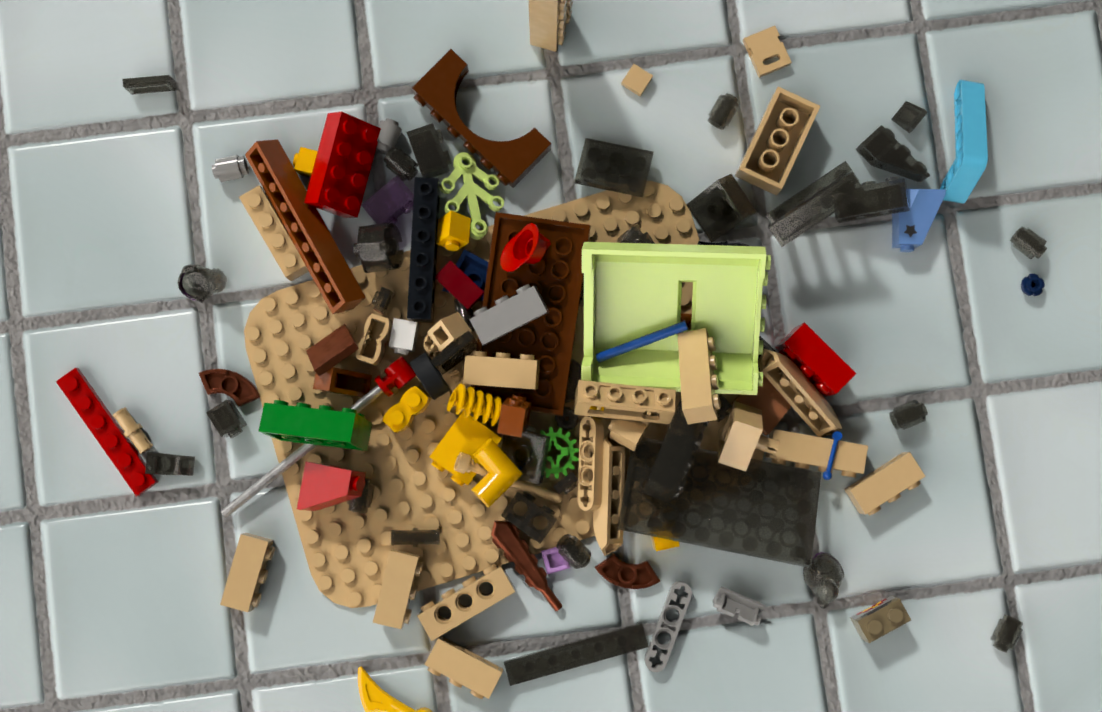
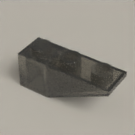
[856,125,930,183]

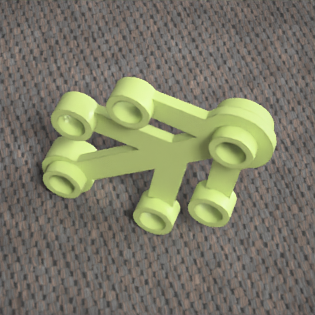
[440,152,504,240]

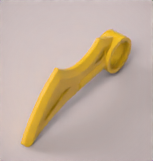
[358,666,433,712]

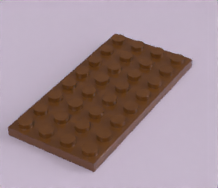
[471,212,591,416]

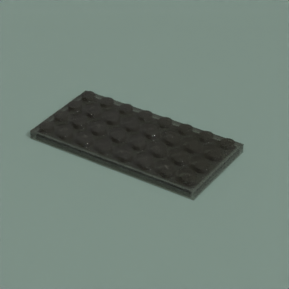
[617,437,821,568]

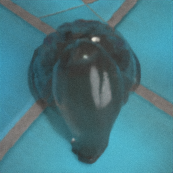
[178,264,227,303]
[803,552,844,609]

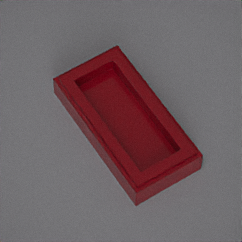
[434,260,484,310]

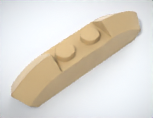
[758,349,842,437]
[593,433,625,556]

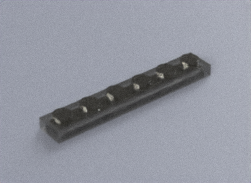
[504,622,649,686]

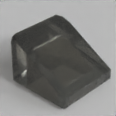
[891,101,927,133]

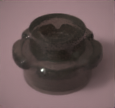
[555,407,578,430]

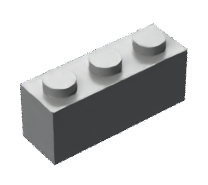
[469,284,549,345]

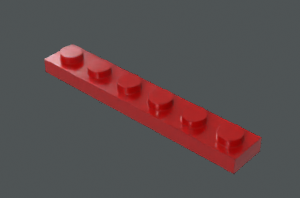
[56,368,158,496]

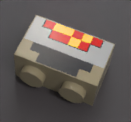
[850,595,911,643]

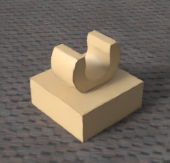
[442,362,470,391]

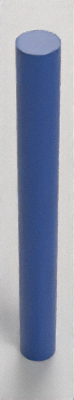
[596,321,688,363]

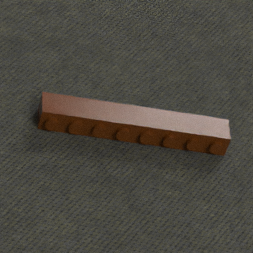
[245,139,366,314]

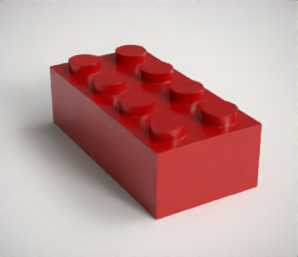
[304,111,381,218]

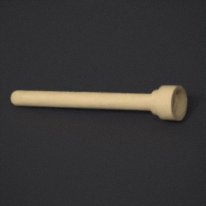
[454,452,563,503]

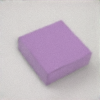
[541,545,570,574]

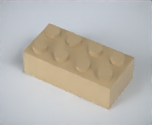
[735,87,820,196]

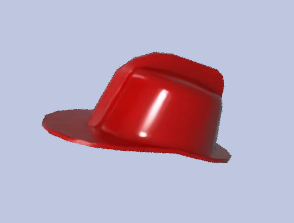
[500,223,551,272]

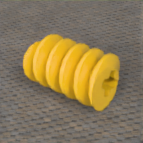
[447,383,502,426]

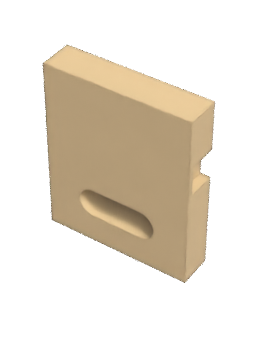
[743,26,792,78]

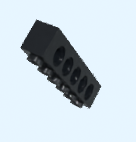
[407,177,441,323]

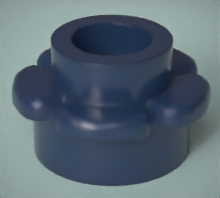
[1021,274,1045,296]

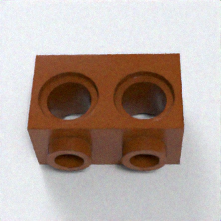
[497,394,532,438]

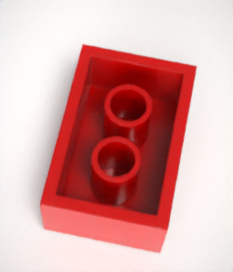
[775,322,857,397]

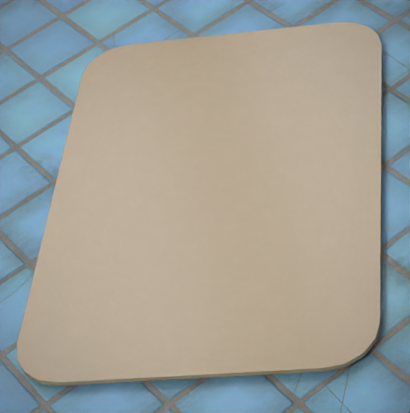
[244,181,764,608]

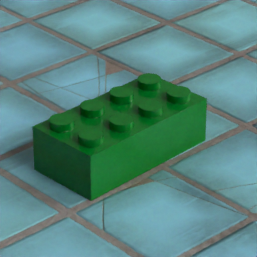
[259,400,372,451]

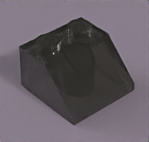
[686,174,757,243]

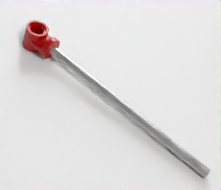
[221,356,416,518]

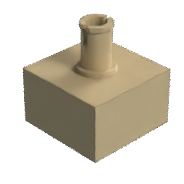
[718,401,780,471]

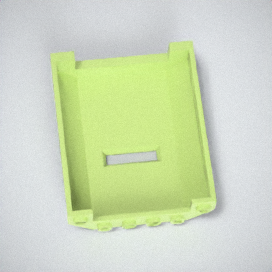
[581,242,771,395]

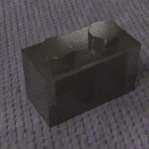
[407,123,452,178]

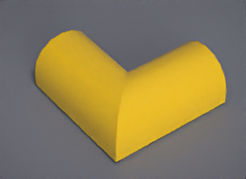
[471,438,523,508]

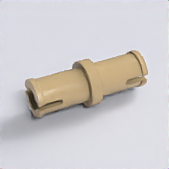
[113,407,154,454]

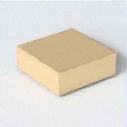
[621,64,653,97]

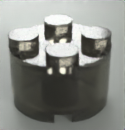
[353,223,404,273]

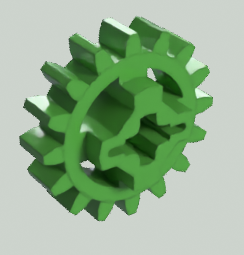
[528,427,579,479]

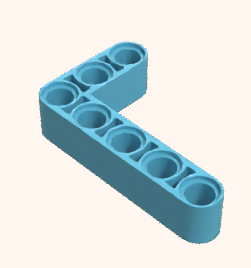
[940,80,988,204]

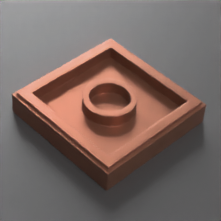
[306,324,359,376]

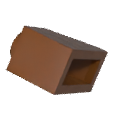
[313,367,372,397]

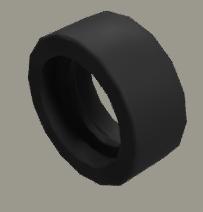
[410,353,450,400]

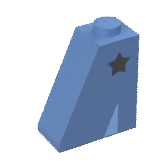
[892,188,946,252]

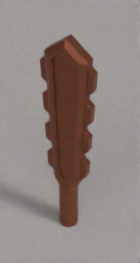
[491,520,563,611]

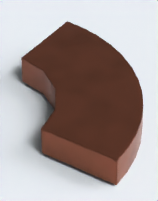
[199,369,261,407]
[595,554,660,589]

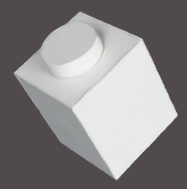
[389,318,420,355]

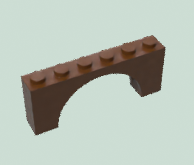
[412,49,551,188]

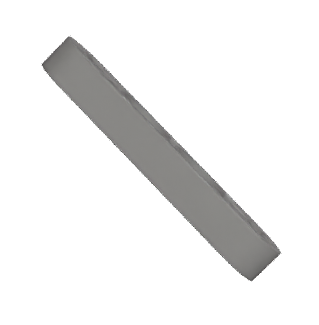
[644,581,692,672]

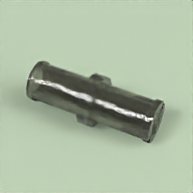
[391,528,440,547]

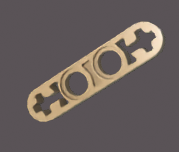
[578,416,604,511]

